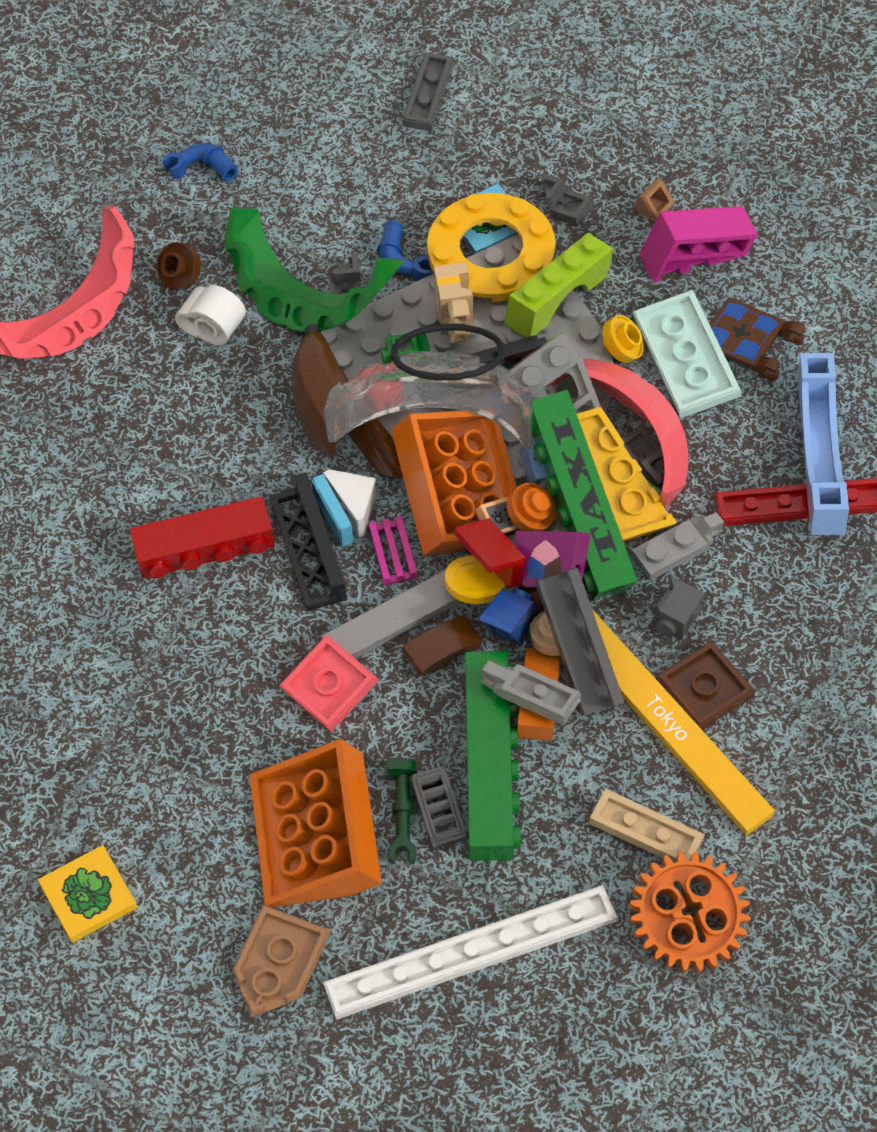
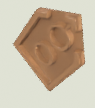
[232,905,331,1018]

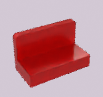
[454,518,526,588]

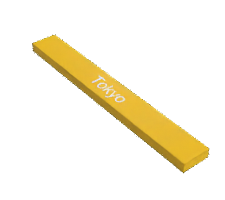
[593,610,775,836]

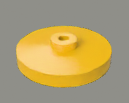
[444,555,507,604]

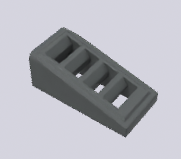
[410,766,468,850]

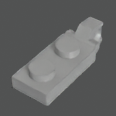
[631,512,724,580]
[481,660,581,726]

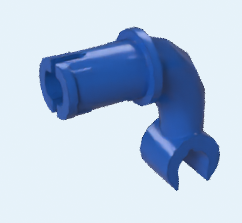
[163,142,238,182]
[377,220,432,281]

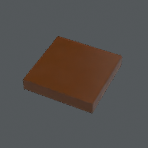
[656,640,755,730]

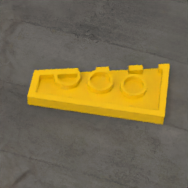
[577,407,677,542]

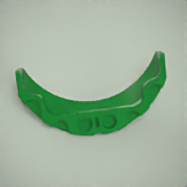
[224,207,404,331]

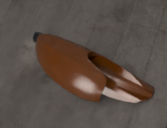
[291,324,403,479]

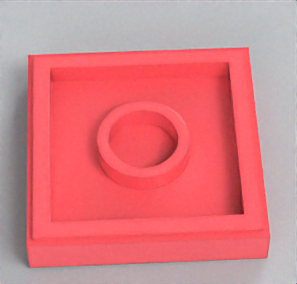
[279,635,379,732]

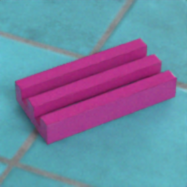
[369,516,417,585]

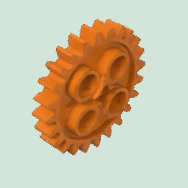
[628,851,751,974]

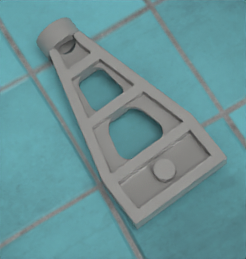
[508,331,601,410]

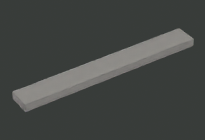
[322,513,567,659]

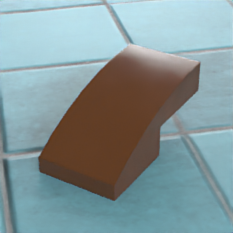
[401,615,483,676]

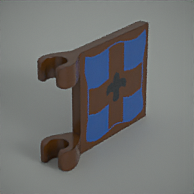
[709,297,805,381]

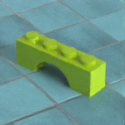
[504,233,614,338]

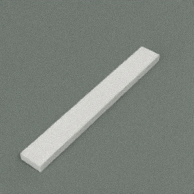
[323,885,617,1020]

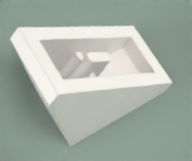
[323,469,377,538]

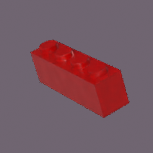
[129,496,275,579]

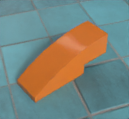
[517,648,561,741]

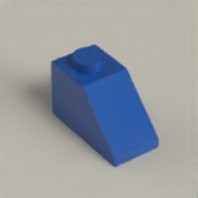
[479,588,538,646]

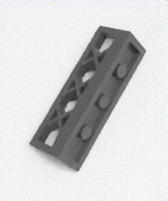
[535,567,625,716]

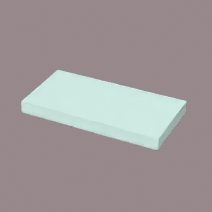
[632,290,741,418]

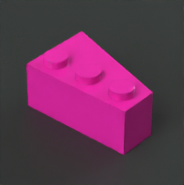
[639,206,758,283]

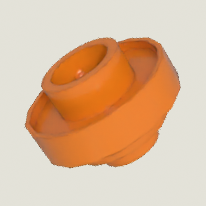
[506,483,556,531]

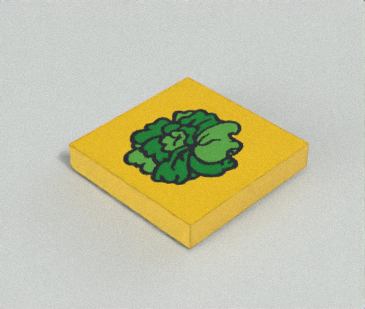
[37,845,138,943]

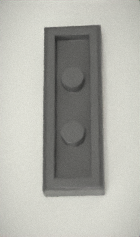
[402,52,454,132]

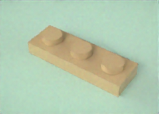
[589,789,705,863]

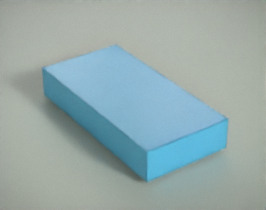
[312,474,353,547]

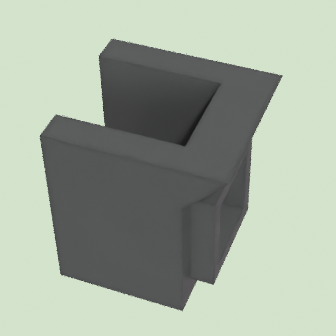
[655,575,705,640]

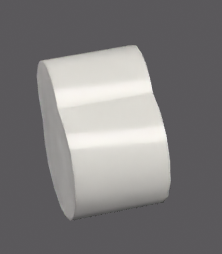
[175,285,246,346]

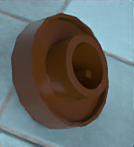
[157,242,201,290]

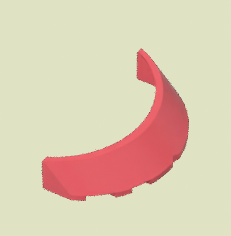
[0,205,134,359]
[506,359,688,509]

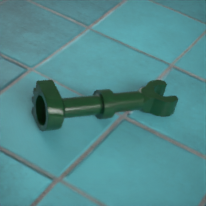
[384,758,417,864]

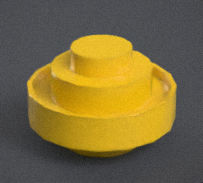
[602,315,644,363]

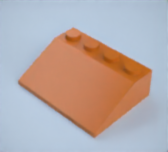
[391,409,517,556]
[249,739,382,908]

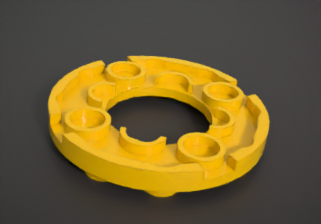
[427,193,555,302]

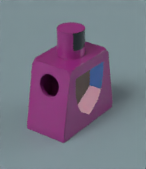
[515,531,590,608]

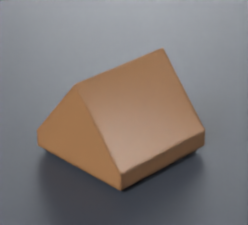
[634,178,675,222]

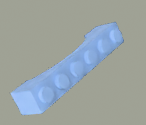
[797,353,849,535]

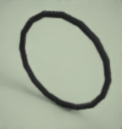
[390,324,506,381]

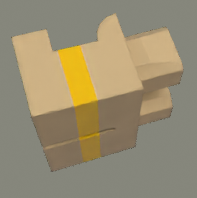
[434,262,473,343]

